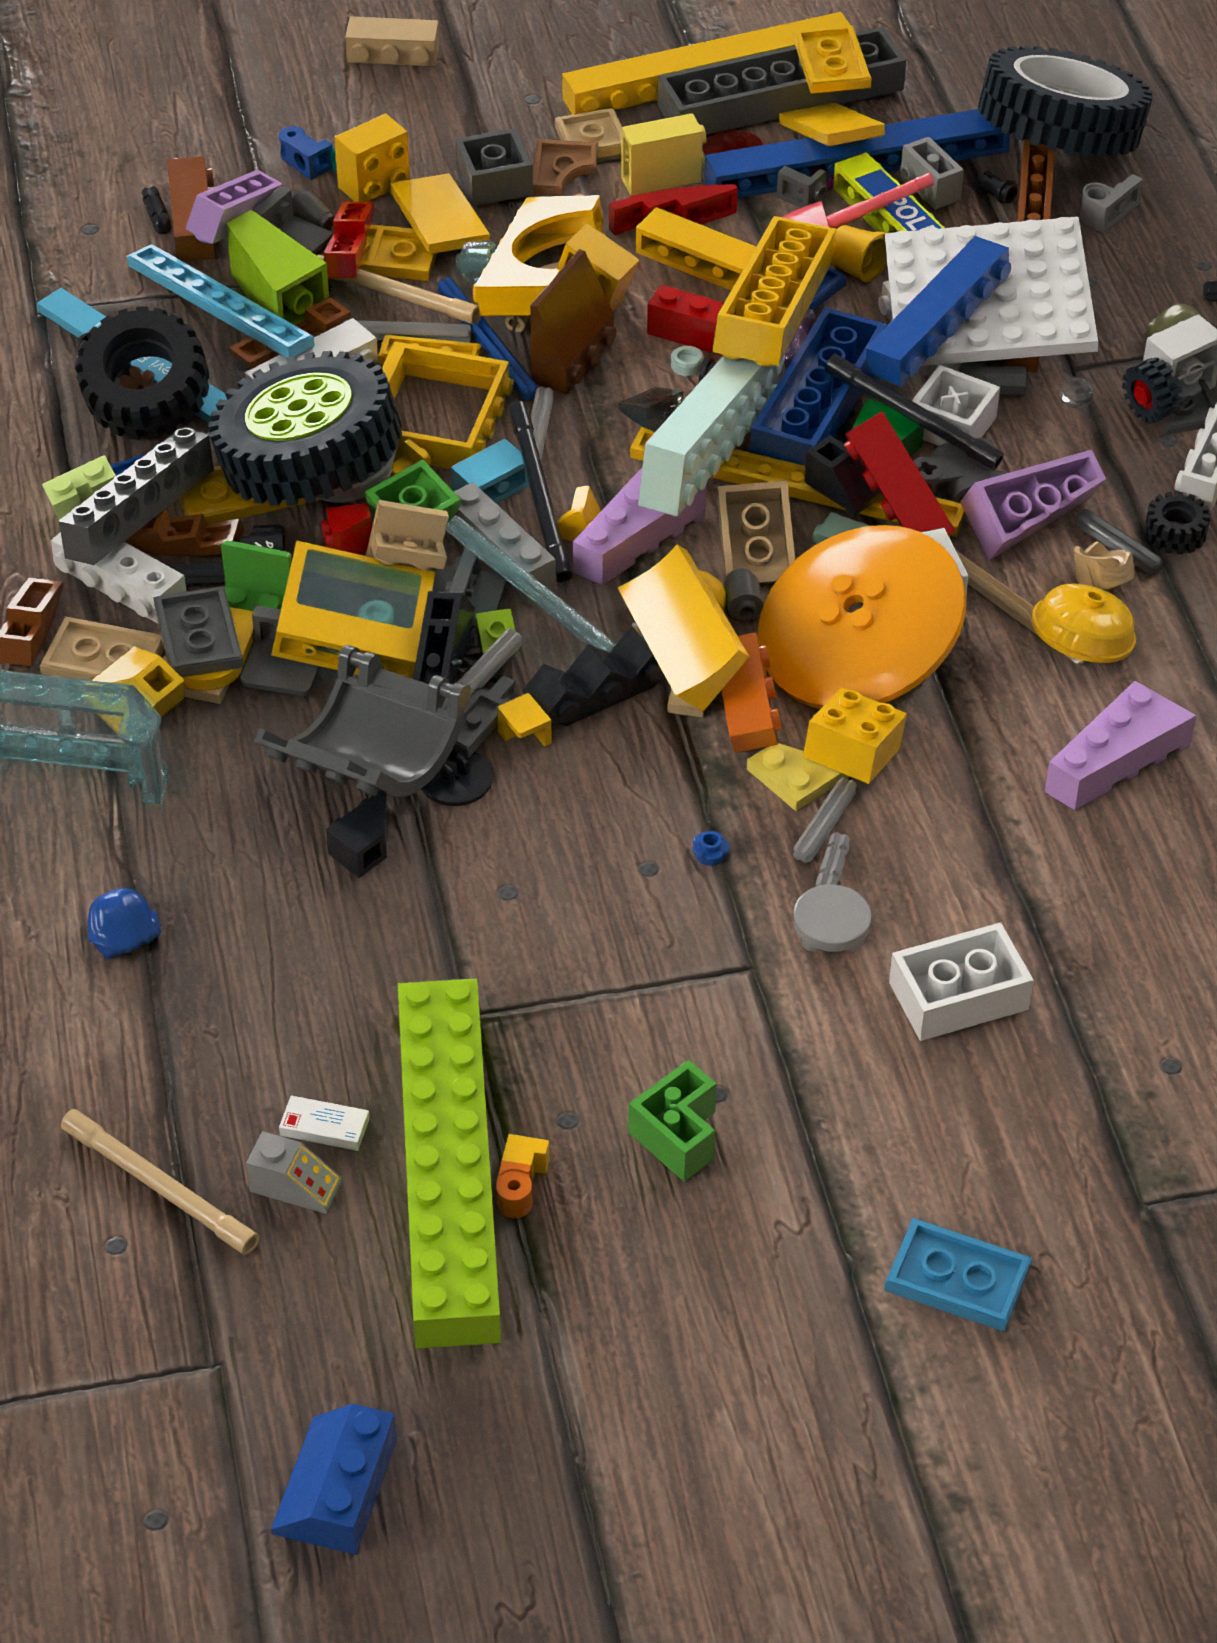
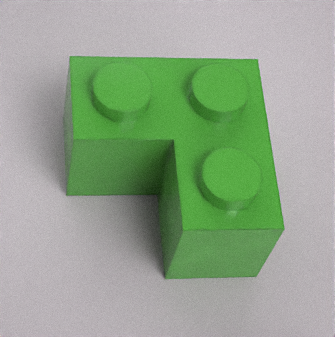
[628,1059,717,1182]

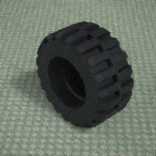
[75,306,210,440]

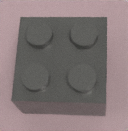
[455,128,533,206]

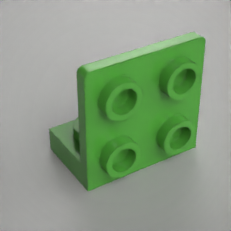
[221,540,292,611]

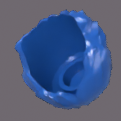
[87,888,162,959]

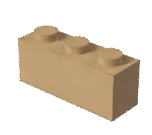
[345,16,439,66]

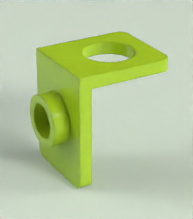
[474,608,519,654]

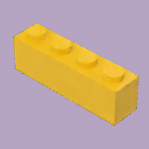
[636,207,756,290]

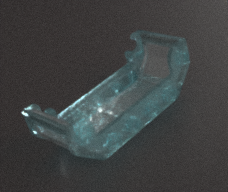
[0,670,170,804]

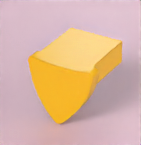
[557,485,601,541]

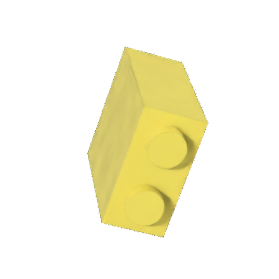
[621,113,706,196]

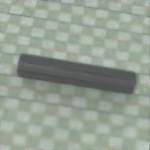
[1075,509,1163,576]

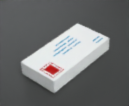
[279,1095,369,1151]

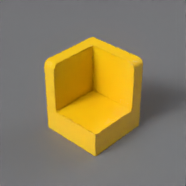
[497,693,552,746]

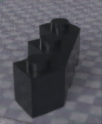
[522,625,665,726]

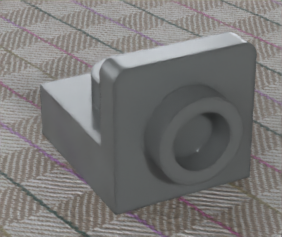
[777,166,827,208]

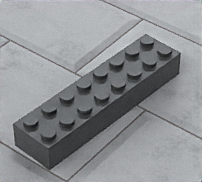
[658,27,906,135]

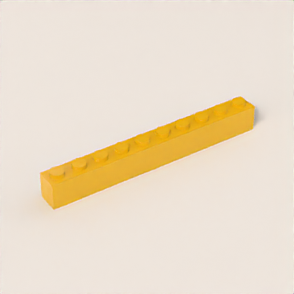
[562,12,850,115]

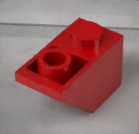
[321,503,372,555]

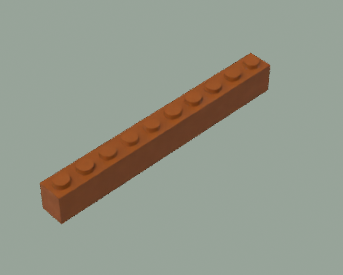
[1005,139,1055,372]

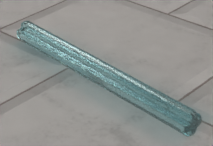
[445,516,616,653]

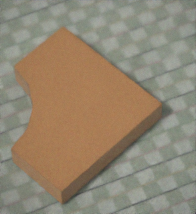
[532,139,599,196]

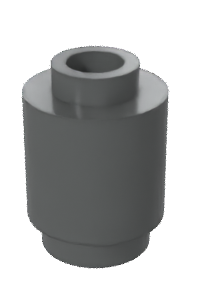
[724,568,763,621]

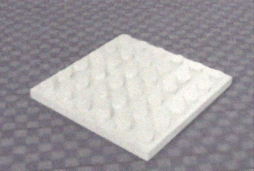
[885,217,1098,366]

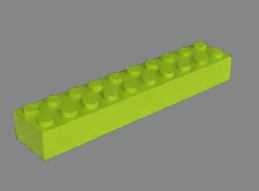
[398,978,501,1349]

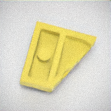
[747,743,849,811]

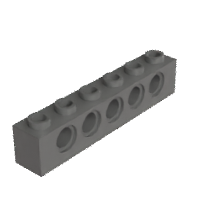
[59,428,214,565]

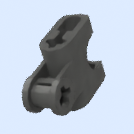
[913,438,1007,503]

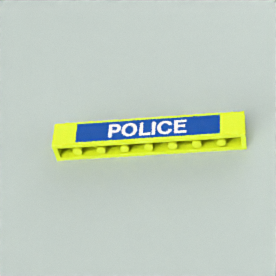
[833,152,945,233]

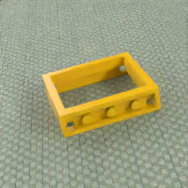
[382,341,514,469]

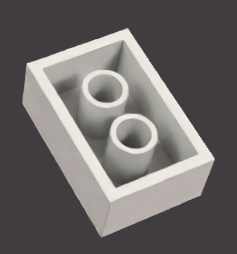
[889,922,1034,1041]

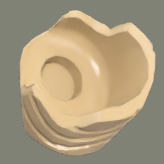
[1074,542,1135,591]

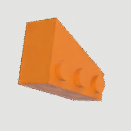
[721,632,782,753]

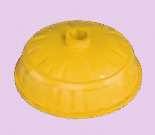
[1031,584,1136,663]

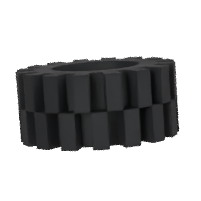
[1144,491,1211,554]

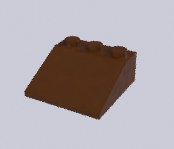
[530,249,616,395]

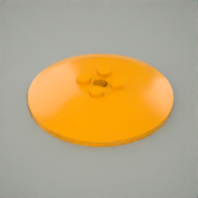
[757,525,967,709]

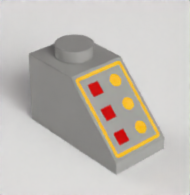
[246,1131,342,1214]

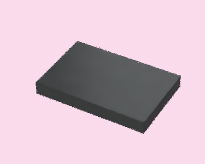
[153,586,243,677]

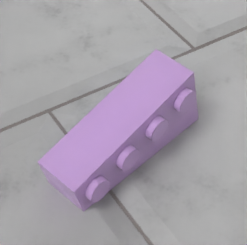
[960,450,1106,561]
[573,468,706,585]
[1045,681,1196,810]

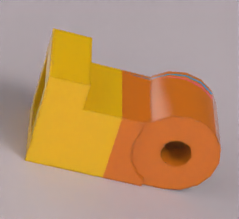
[496,1134,550,1218]

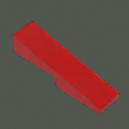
[323,201,374,278]

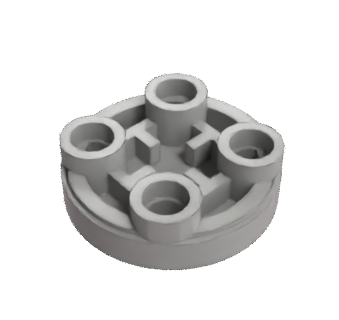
[793,884,871,952]

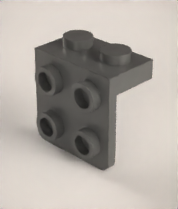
[240,606,320,696]

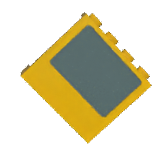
[271,541,435,679]

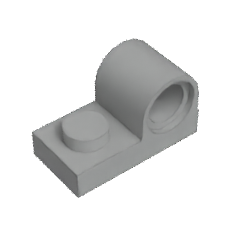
[1079,174,1143,233]

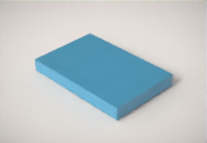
[884,1218,1032,1332]

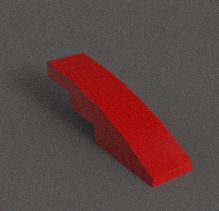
[609,184,738,235]

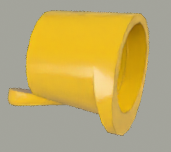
[831,225,887,283]

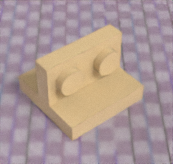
[366,500,449,572]

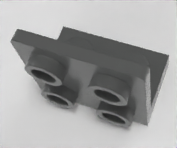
[253,186,333,254]

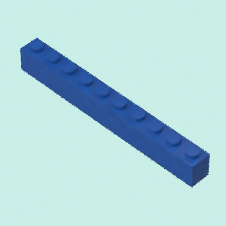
[704,109,1010,199]

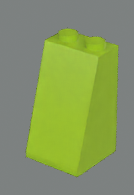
[226,210,329,325]

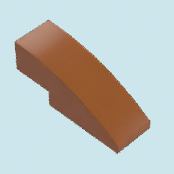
[0,578,63,666]

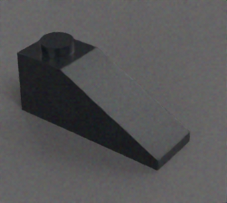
[413,591,475,685]

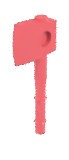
[782,173,935,228]

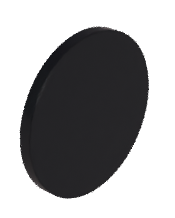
[421,750,493,806]

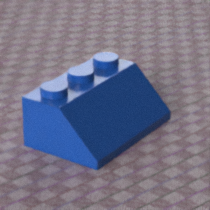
[271,1404,397,1555]

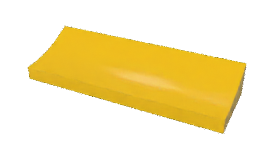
[618,544,750,712]

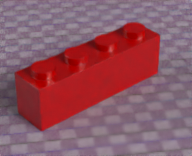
[647,285,724,356]
[843,411,956,535]

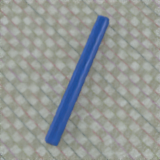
[438,277,539,401]

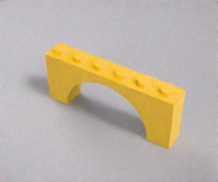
[473,196,604,316]

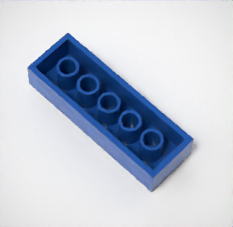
[750,307,886,466]

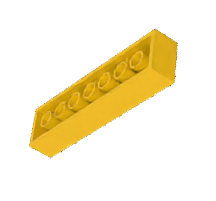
[713,216,836,367]

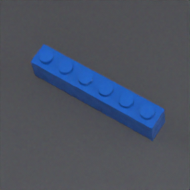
[866,236,1011,387]

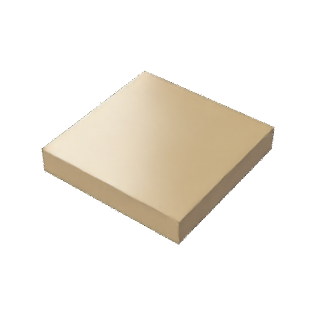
[555,108,622,158]

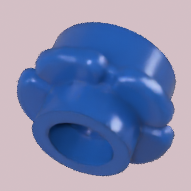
[692,831,729,866]

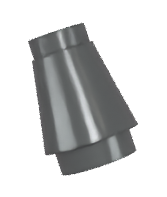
[292,189,335,230]

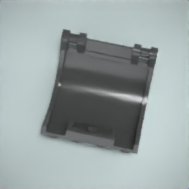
[254,644,471,797]

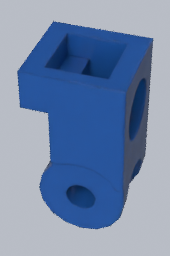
[278,126,333,180]

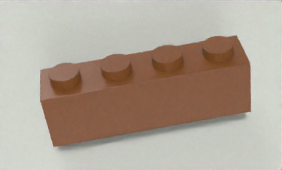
[167,156,220,262]

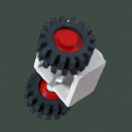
[1122,314,1217,424]

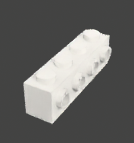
[1174,403,1217,514]
[51,532,187,623]

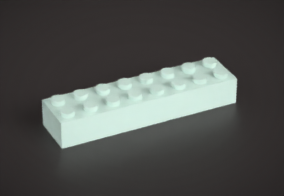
[638,357,785,516]

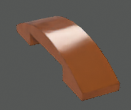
[229,297,351,369]

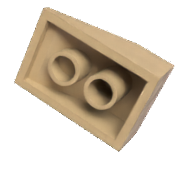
[717,481,795,585]

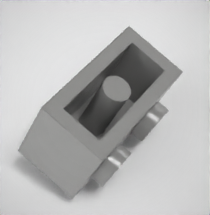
[900,137,964,210]

